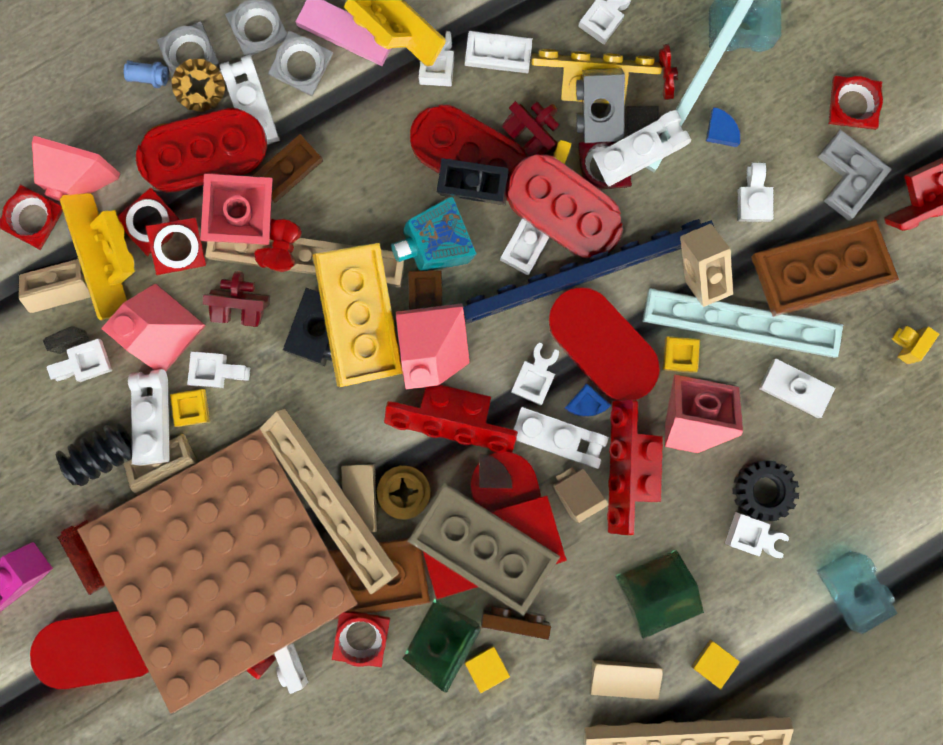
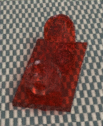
[57,520,106,595]

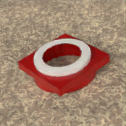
[828,76,883,130]
[0,184,63,250]
[117,187,180,256]
[145,217,206,275]
[332,611,390,668]

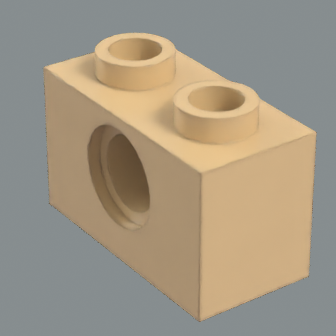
[680,224,733,307]

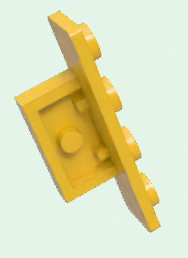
[344,0,446,66]
[531,49,662,105]
[60,193,135,320]

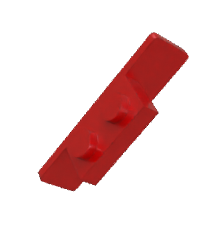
[884,158,943,231]
[384,385,518,453]
[607,400,663,535]

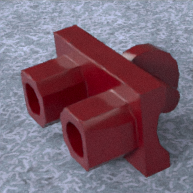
[502,101,560,156]
[203,271,270,327]

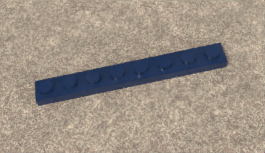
[463,219,714,324]

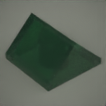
[615,550,704,639]
[402,599,481,693]

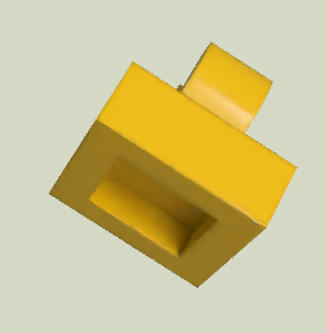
[891,326,940,364]

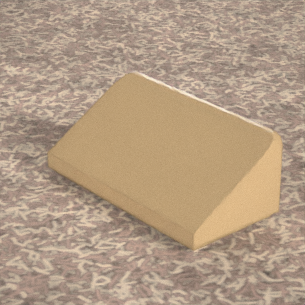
[19,259,91,313]
[124,434,198,496]
[341,465,377,532]
[590,660,663,700]

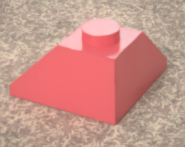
[32,136,120,201]
[200,174,273,245]
[101,284,206,372]
[396,303,470,389]
[665,375,743,453]

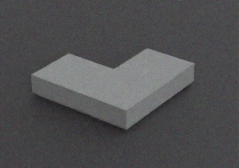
[818,129,892,221]

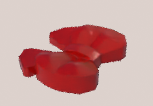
[659,44,678,100]
[254,219,302,272]

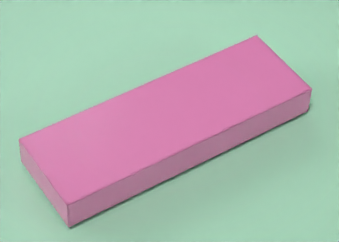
[295,0,392,66]

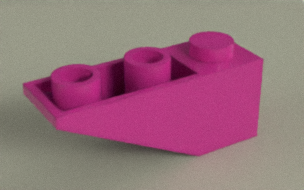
[0,542,53,612]

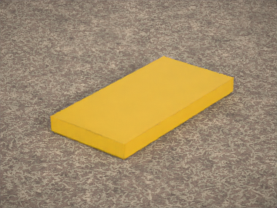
[312,243,403,387]

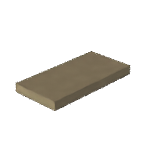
[408,483,560,615]

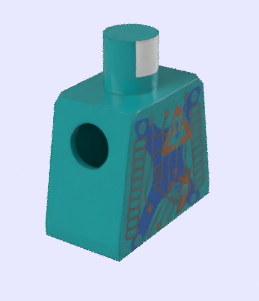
[391,197,476,271]

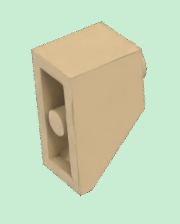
[552,467,609,523]

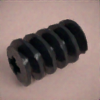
[55,423,132,486]

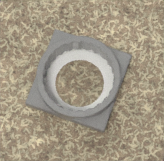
[225,0,287,56]
[156,21,220,78]
[268,30,333,96]

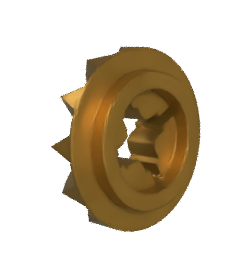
[172,58,225,112]
[377,466,430,519]

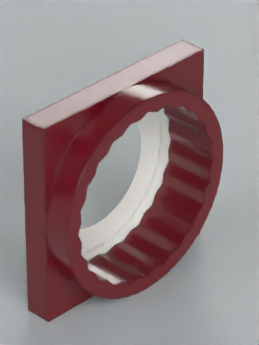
[578,142,632,190]

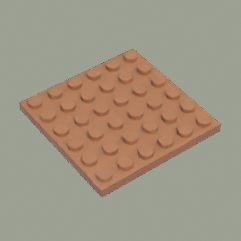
[77,429,358,714]

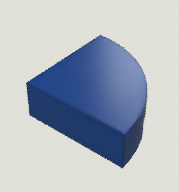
[706,107,740,147]
[564,383,611,417]

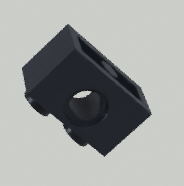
[436,158,510,206]
[283,288,332,367]

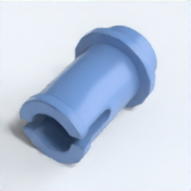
[124,60,169,88]

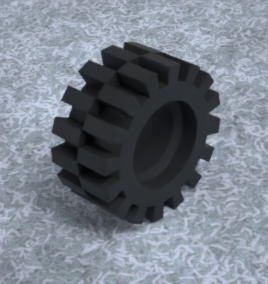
[732,461,799,521]

